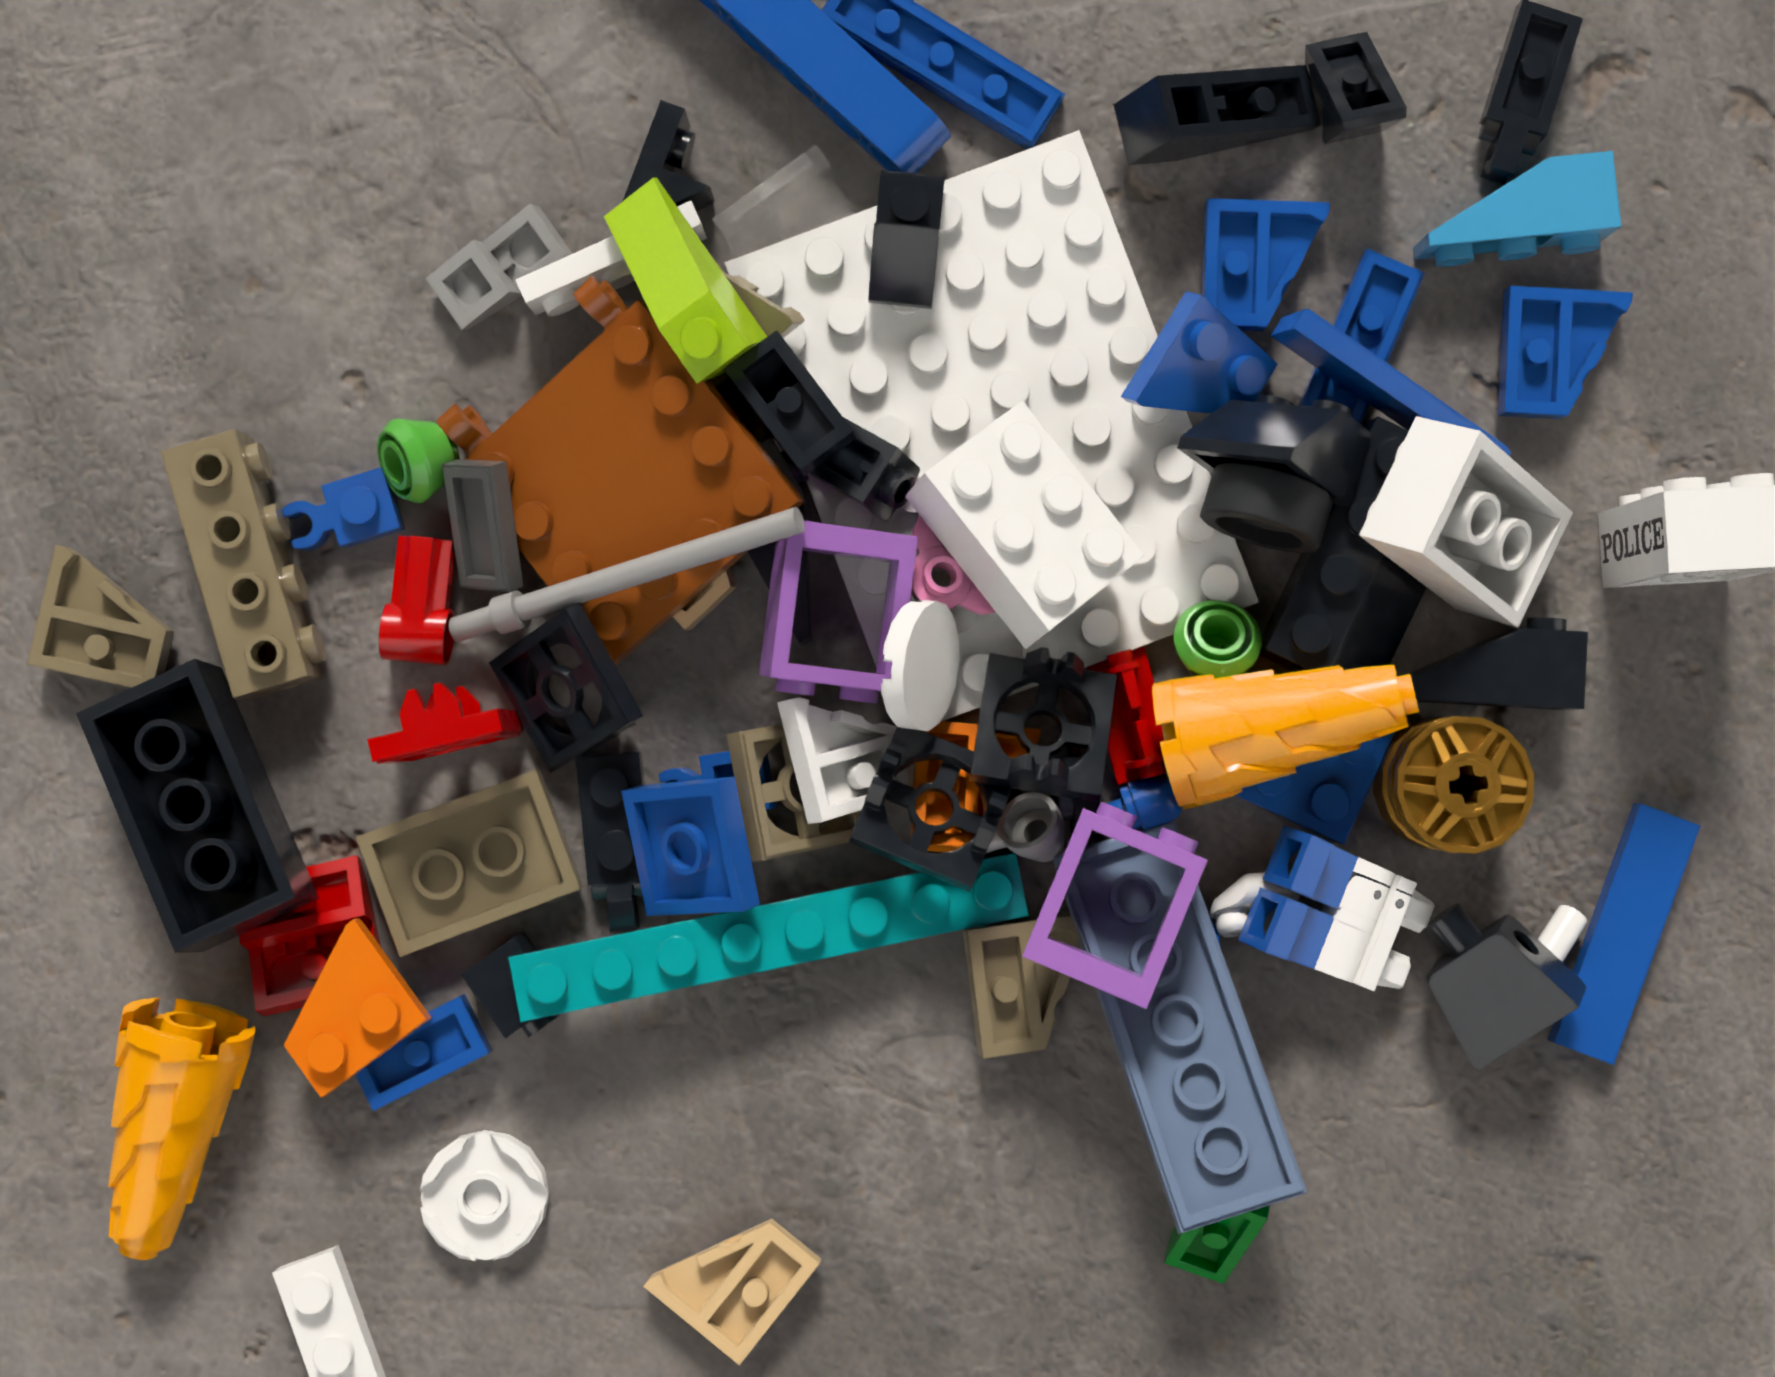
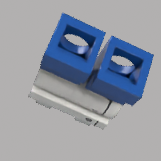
[1238,826,1435,991]

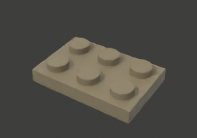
[355,769,584,957]

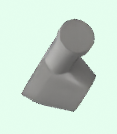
[986,792,1065,862]

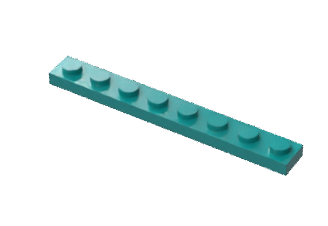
[508,853,1029,1022]

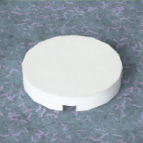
[881,600,959,731]
[420,1130,550,1261]

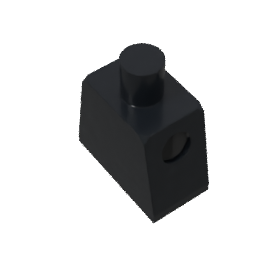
[1427,903,1587,1071]

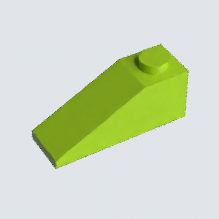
[604,178,767,384]

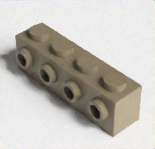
[160,429,326,700]

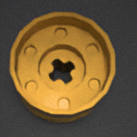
[1373,716,1534,854]

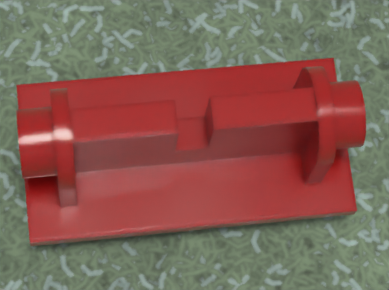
[1084,646,1166,785]

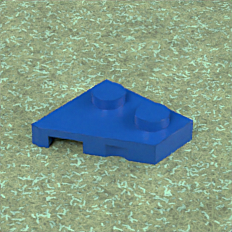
[1201,198,1330,332]
[1497,286,1633,419]
[1121,291,1278,414]

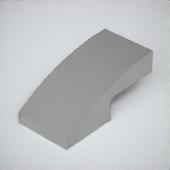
[426,203,573,330]

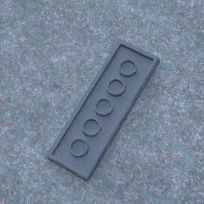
[1053,820,1307,1235]

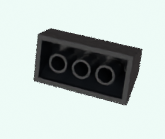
[1259,416,1427,672]

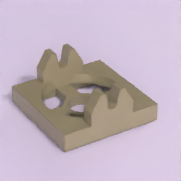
[726,724,861,862]

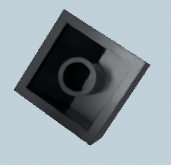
[1177,395,1372,507]

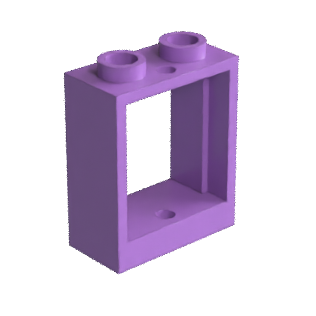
[759,521,918,703]
[1022,802,1208,1009]

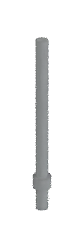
[448,507,805,642]

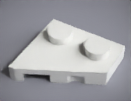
[777,697,914,824]

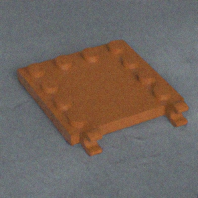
[436,276,805,664]

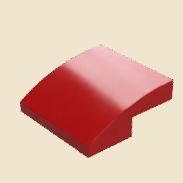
[239,855,381,1016]

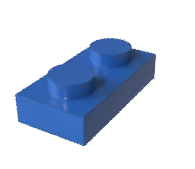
[355,994,493,1111]

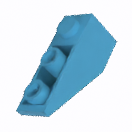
[1413,151,1621,267]

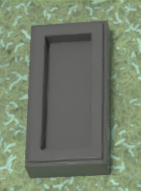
[442,459,523,592]

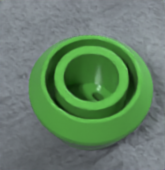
[377,418,460,504]
[1173,600,1262,678]

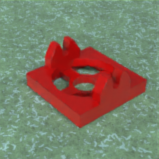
[367,683,524,764]

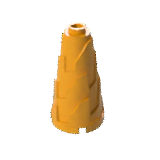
[1152,665,1419,810]
[108,998,255,1260]

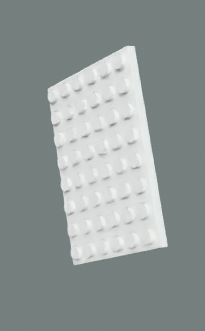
[724,130,1259,721]

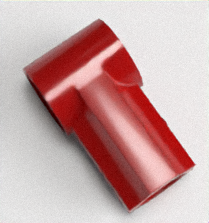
[378,536,455,666]

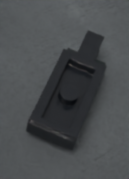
[1478,0,1583,185]
[576,752,645,932]

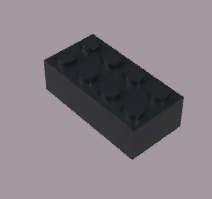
[76,659,319,953]

